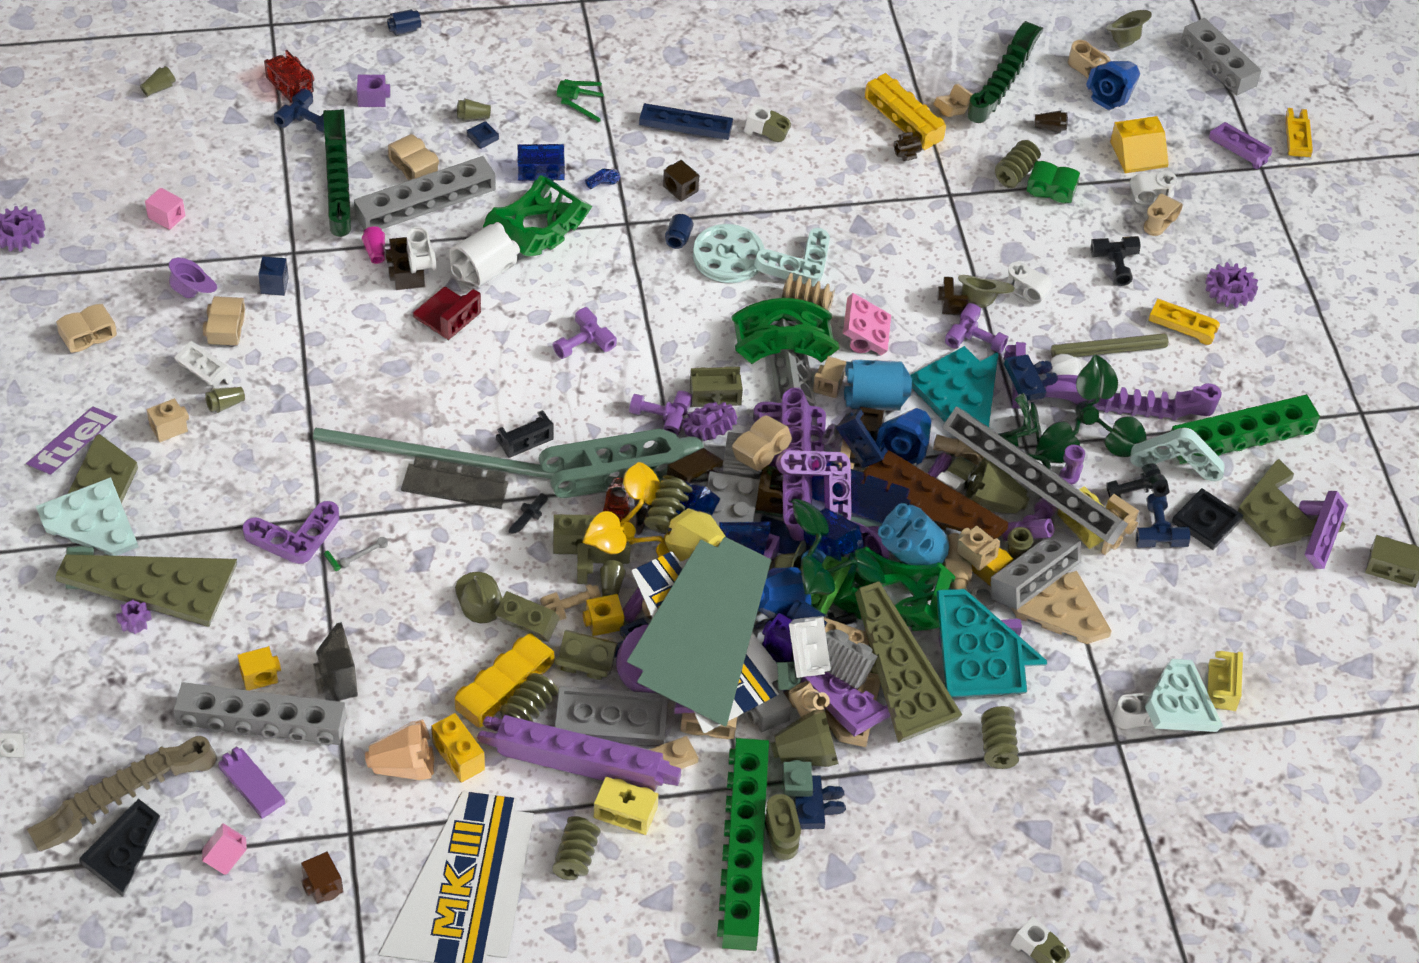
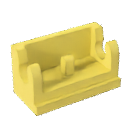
[1207,651,1243,711]

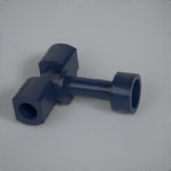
[274,89,324,133]
[1135,493,1190,547]

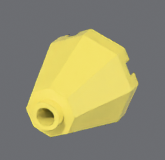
[665,508,726,562]

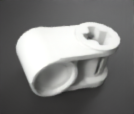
[1130,171,1177,205]
[407,227,436,274]
[1005,262,1053,304]
[1112,691,1153,729]

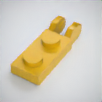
[1285,108,1313,157]

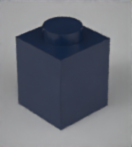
[258,256,289,296]

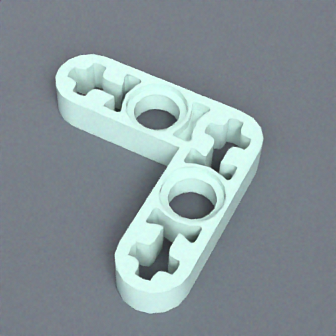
[754,228,830,286]
[1130,428,1224,481]

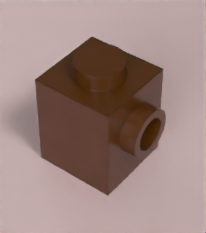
[301,851,343,904]

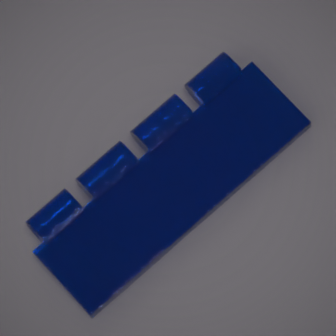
[812,462,911,523]

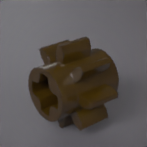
[894,132,922,161]

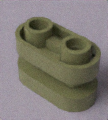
[765,794,801,860]

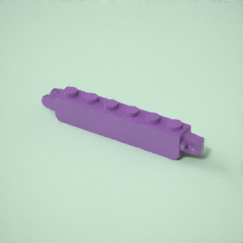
[477,715,682,792]

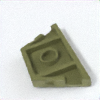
[68,434,138,504]

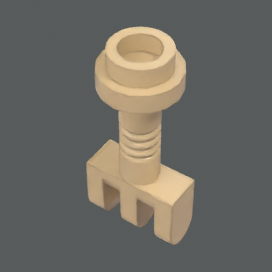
[540,584,601,621]

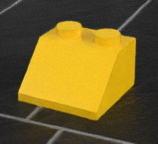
[1110,116,1169,173]

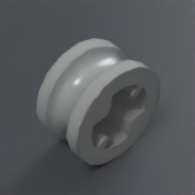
[822,423,843,449]

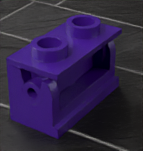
[762,613,794,662]

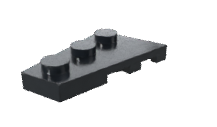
[79,798,160,897]

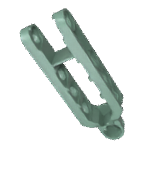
[538,428,704,498]

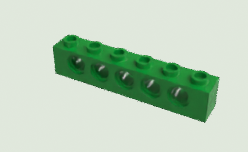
[1171,394,1320,464]

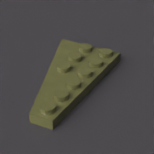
[55,554,237,627]
[855,582,962,743]

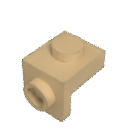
[933,84,973,117]

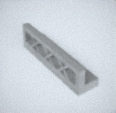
[769,318,816,406]

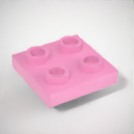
[843,293,891,356]

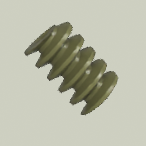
[995,140,1041,188]
[644,475,693,534]
[500,673,559,722]
[981,706,1019,769]
[552,816,601,880]

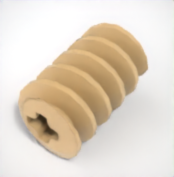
[782,273,835,311]

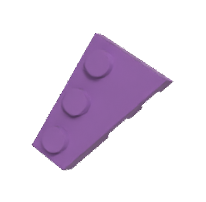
[800,671,890,737]

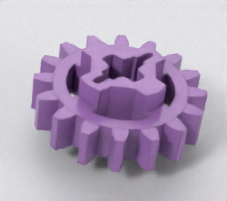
[0,206,46,251]
[1205,262,1258,308]
[682,402,738,441]

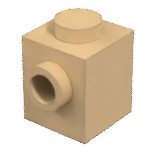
[146,398,189,443]

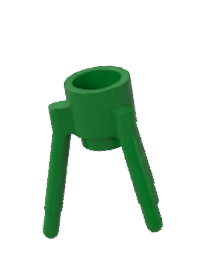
[557,79,604,122]

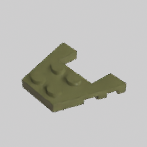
[1238,459,1346,547]

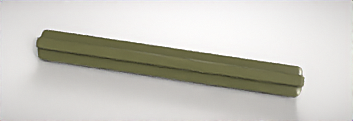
[1051,333,1169,358]

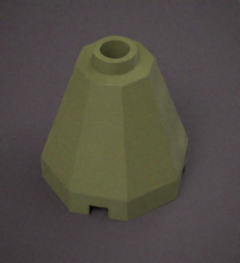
[965,457,1030,514]
[770,707,839,767]

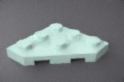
[36,478,139,556]
[1145,659,1223,732]

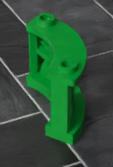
[483,175,592,256]
[731,298,840,364]
[833,547,956,631]

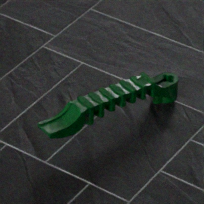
[968,21,1044,123]
[323,109,351,237]

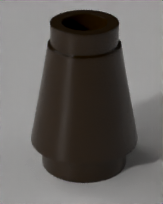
[1035,110,1068,133]

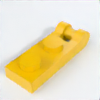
[1148,298,1220,345]

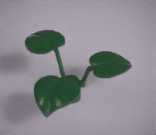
[1035,354,1147,463]
[998,393,1052,471]
[791,499,886,595]

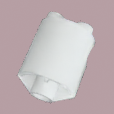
[449,222,520,289]

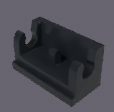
[496,410,554,458]

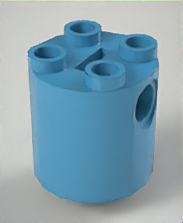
[844,360,912,411]
[878,503,949,565]

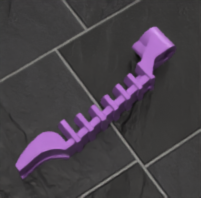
[1045,375,1222,421]

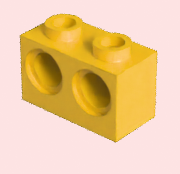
[431,713,485,783]

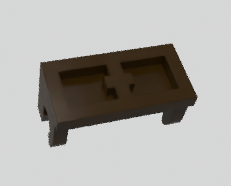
[667,448,724,493]
[756,465,783,514]

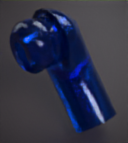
[585,168,621,189]

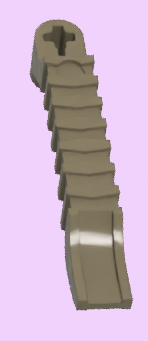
[27,736,217,851]

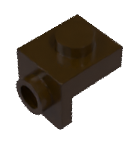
[937,277,969,315]
[860,407,885,441]

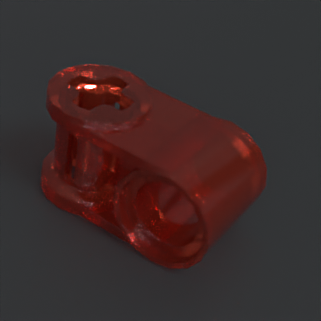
[603,478,631,522]

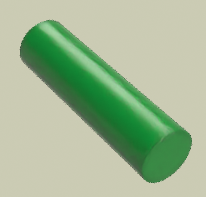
[324,550,341,571]

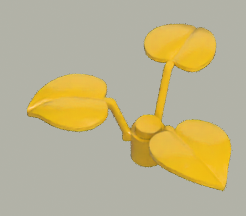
[583,462,671,557]

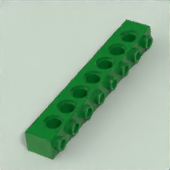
[717,738,769,951]

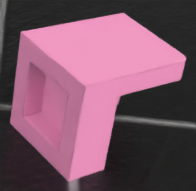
[145,188,185,230]
[202,823,247,875]

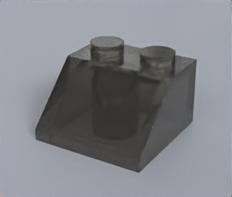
[313,622,358,701]

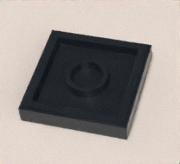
[1171,488,1244,550]

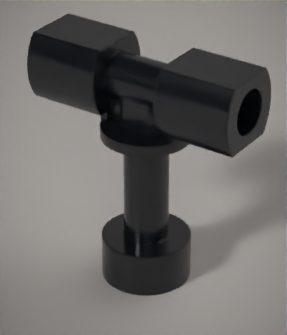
[1090,236,1141,286]
[1106,463,1170,499]

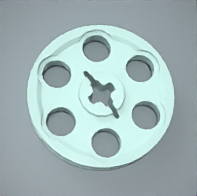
[693,224,764,283]

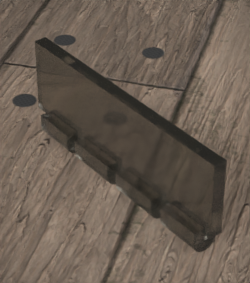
[401,457,509,509]

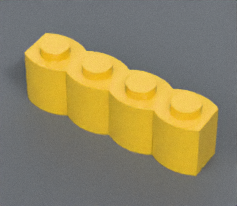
[455,633,554,728]

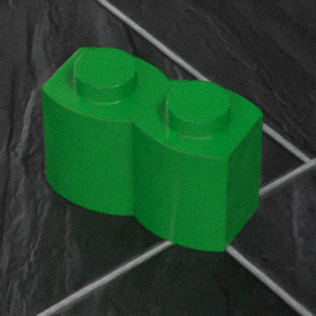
[1027,161,1080,203]

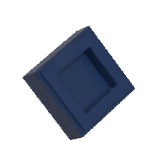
[467,121,499,149]

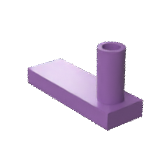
[1299,491,1348,569]

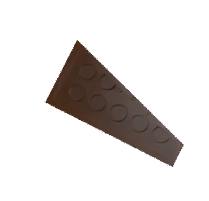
[839,450,1008,539]

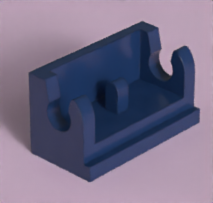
[836,409,888,468]

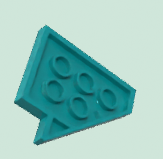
[910,346,998,427]
[936,589,1047,698]

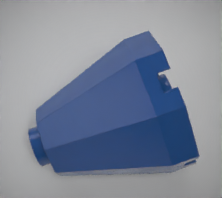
[1086,61,1140,110]
[876,408,931,465]
[758,567,811,620]

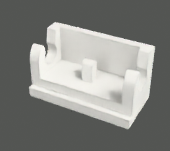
[174,341,234,388]
[789,616,831,678]

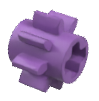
[116,600,152,634]

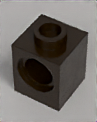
[663,160,700,202]

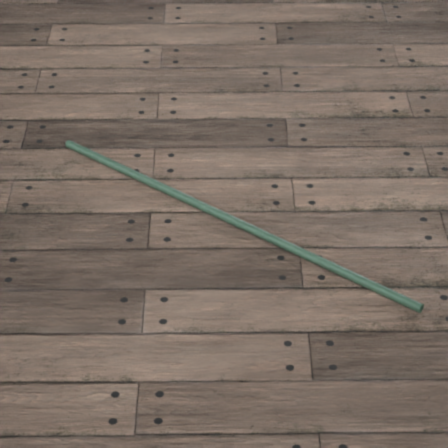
[313,427,884,527]

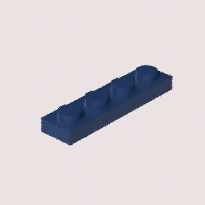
[639,103,733,140]

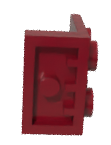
[413,287,481,341]

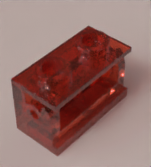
[264,50,314,103]

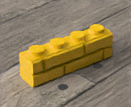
[865,73,946,150]

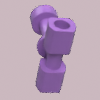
[945,303,1009,354]
[553,307,617,359]
[629,391,692,437]
[1059,445,1085,484]
[1002,497,1057,541]

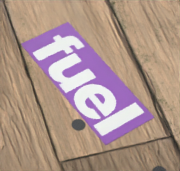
[26,406,118,475]

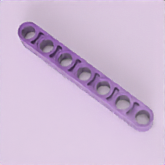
[782,387,812,541]

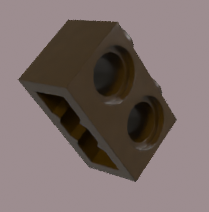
[385,237,425,290]

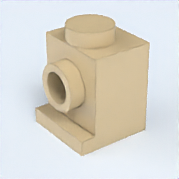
[813,356,846,398]
[957,526,1000,571]

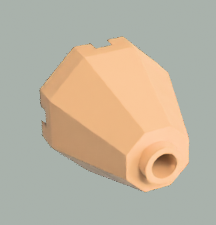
[365,719,434,780]

